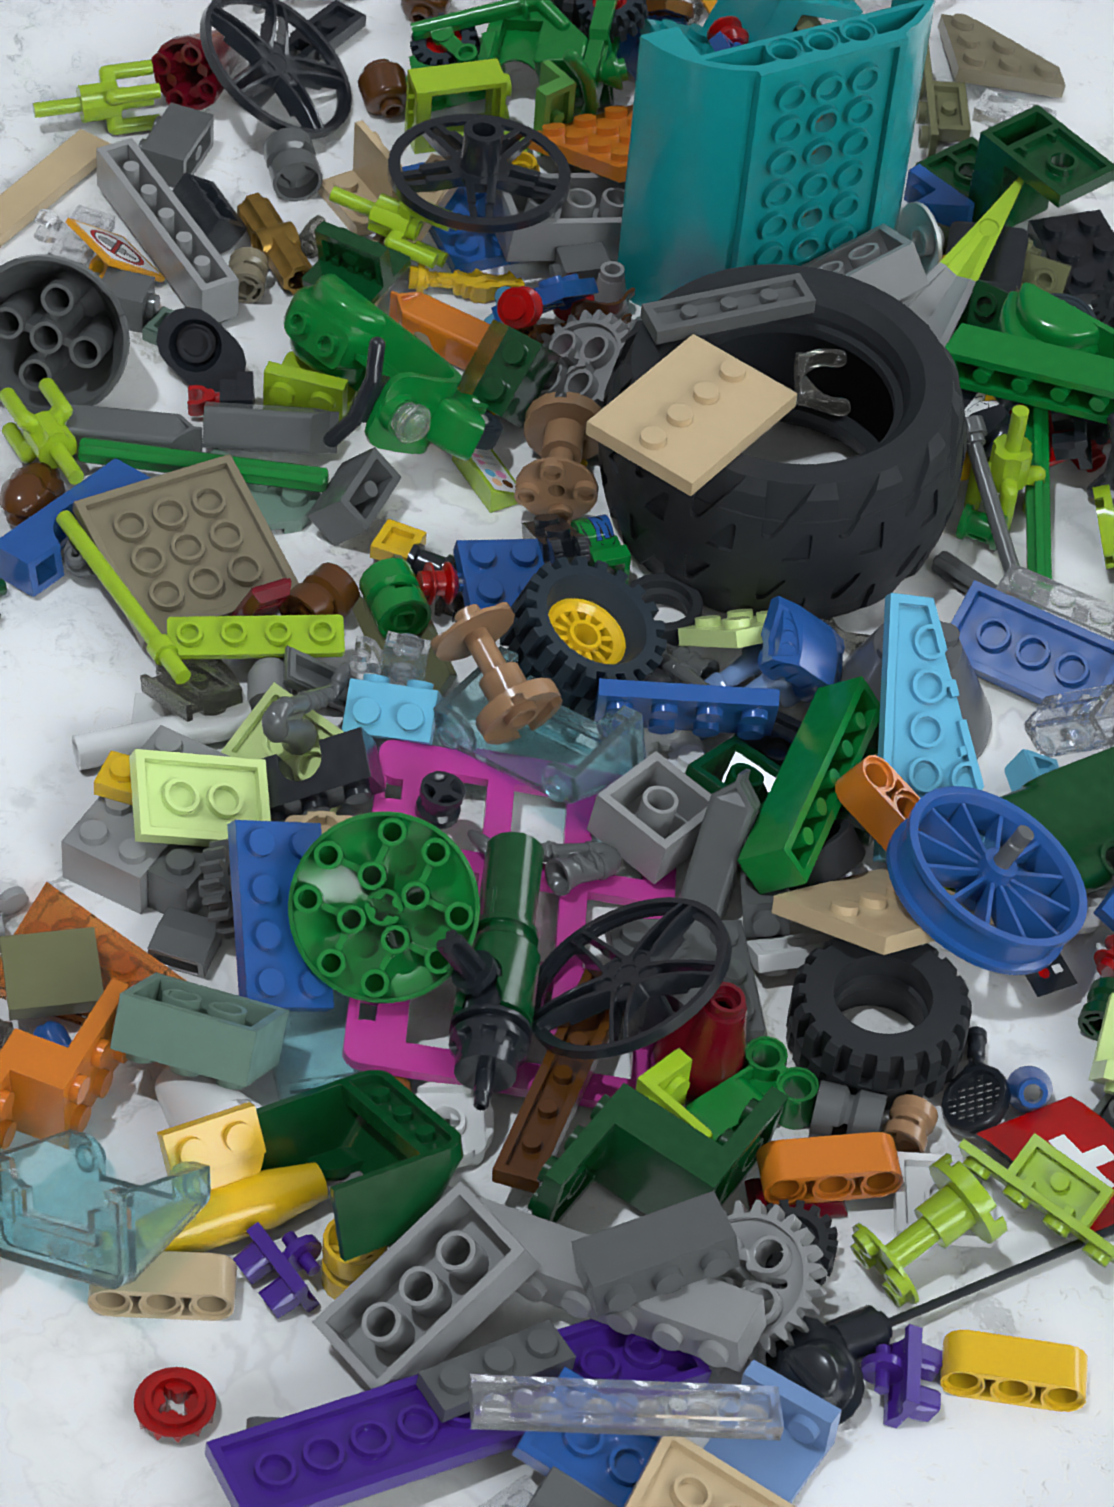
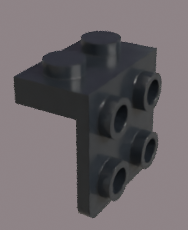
[946,221,1029,292]

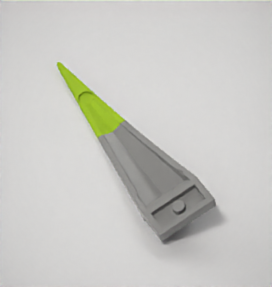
[902,177,1024,347]

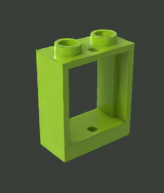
[405,58,512,154]

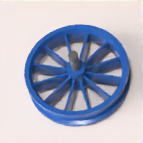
[886,786,1087,975]

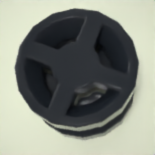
[415,771,466,829]

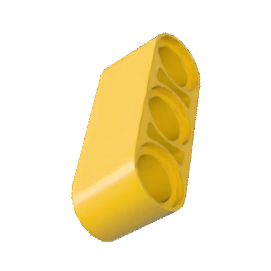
[940,1329,1088,1412]

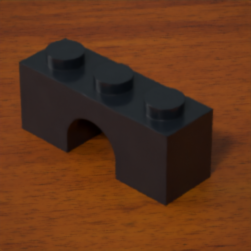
[262,727,386,822]

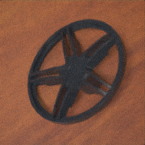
[200,0,352,139]
[388,114,571,233]
[532,897,732,1060]

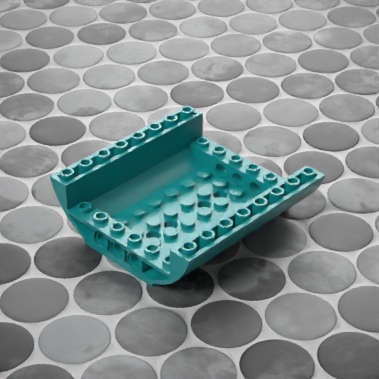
[617,0,936,307]

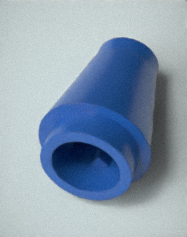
[1007,1066,1053,1113]

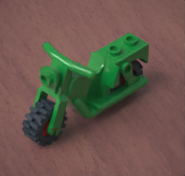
[406,0,648,115]

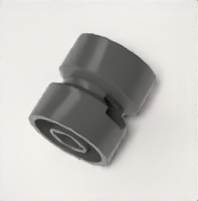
[263,127,323,202]
[808,1080,888,1137]

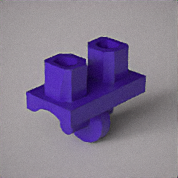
[233,1222,322,1319]
[860,1324,942,1429]

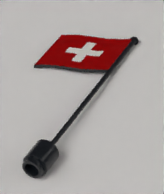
[824,1096,1114,1363]

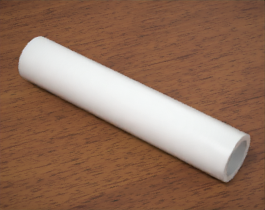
[72,700,252,771]

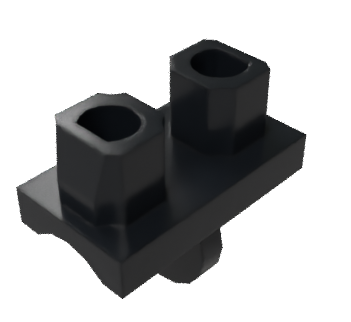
[1051,411,1110,470]

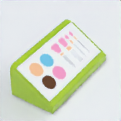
[452,449,518,513]

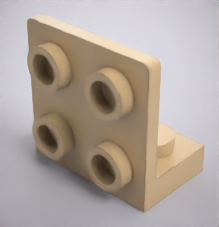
[318,120,403,236]

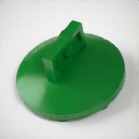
[288,811,480,1003]

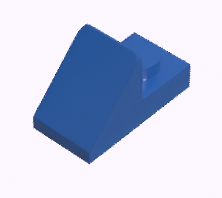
[904,164,975,226]

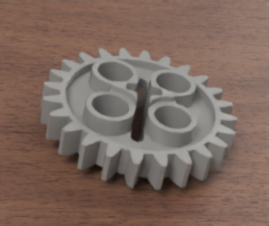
[538,310,631,408]
[714,1200,827,1362]

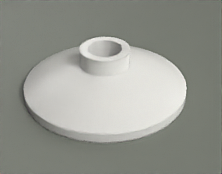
[898,202,944,275]

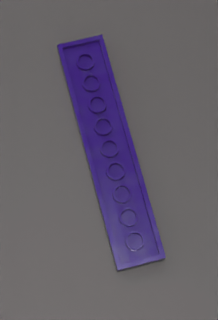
[204,1319,712,1507]

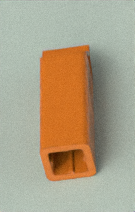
[389,290,490,370]

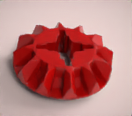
[134,1367,216,1443]

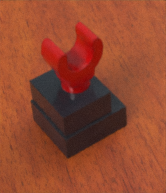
[187,371,255,417]

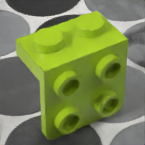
[263,351,358,421]

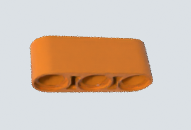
[835,755,920,852]
[756,1132,903,1205]

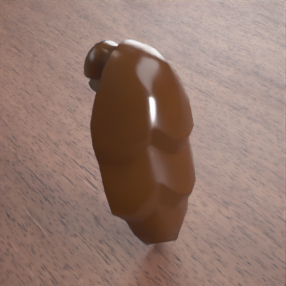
[0,461,65,527]

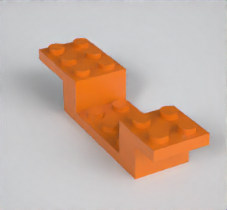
[0,978,130,1257]

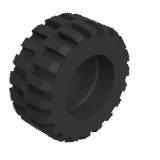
[786,937,972,1111]

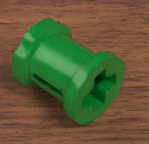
[956,503,1008,551]

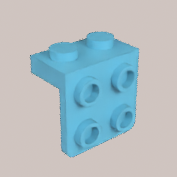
[342,674,449,745]

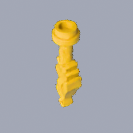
[408,263,525,304]

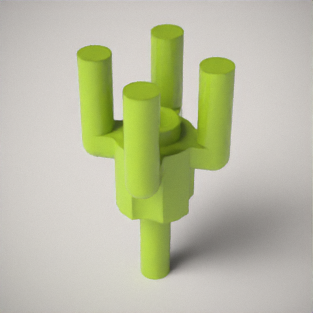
[33,59,161,135]
[329,186,457,269]
[0,378,84,485]
[963,405,1046,531]

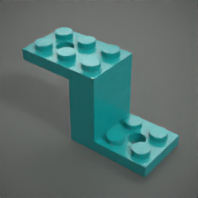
[639,0,863,55]

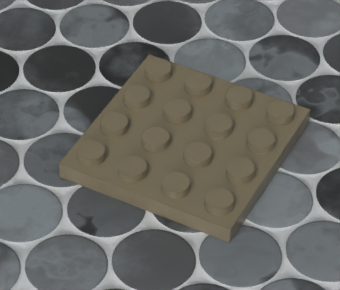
[72,454,299,649]

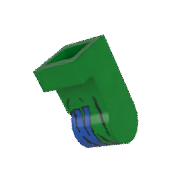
[571,514,631,584]

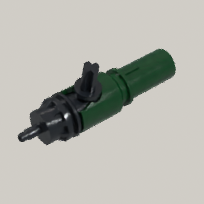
[436,832,544,1111]

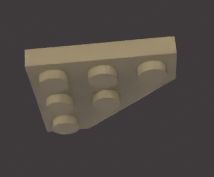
[937,13,1066,98]

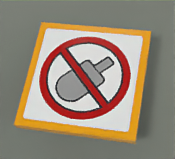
[65,218,165,283]

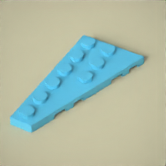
[873,593,985,863]

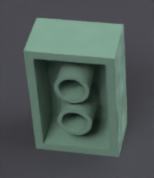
[110,972,289,1090]

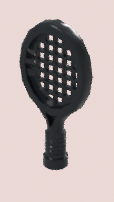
[941,1026,1011,1137]

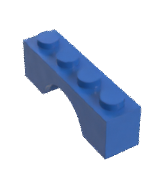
[0,458,151,597]

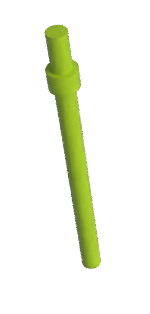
[56,510,191,684]

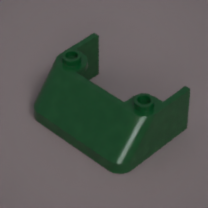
[256,1070,464,1261]

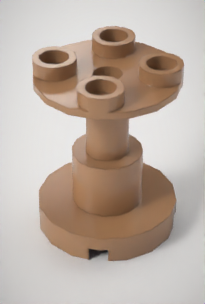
[514,391,602,524]
[430,602,563,745]

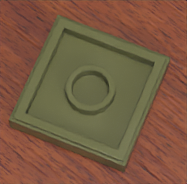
[0,927,104,1021]

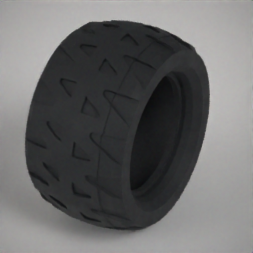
[598,264,967,620]

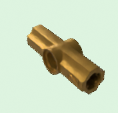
[237,193,312,294]

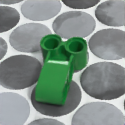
[685,1036,819,1142]

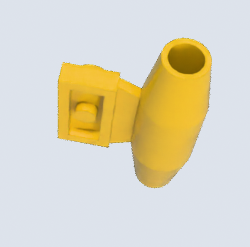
[129,1102,328,1253]

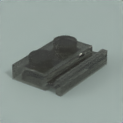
[140,659,243,722]

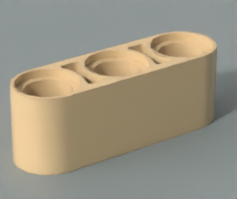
[87,1249,237,1321]

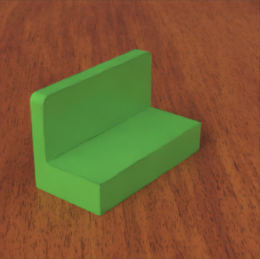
[533,60,576,157]

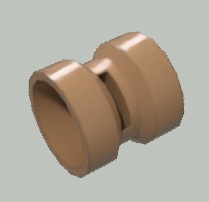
[881,1094,939,1153]

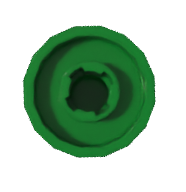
[359,558,432,641]

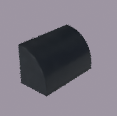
[172,172,248,254]

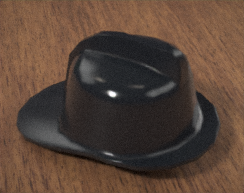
[156,307,247,392]
[765,1316,865,1425]

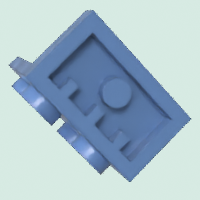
[703,1359,842,1503]

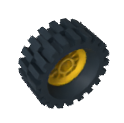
[500,556,667,720]

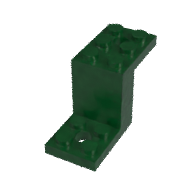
[915,105,1114,227]
[527,1083,789,1224]

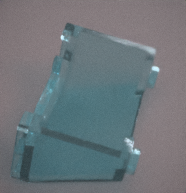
[433,646,646,804]
[0,1129,211,1290]

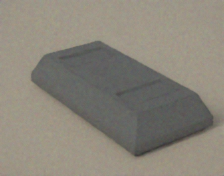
[283,645,360,713]

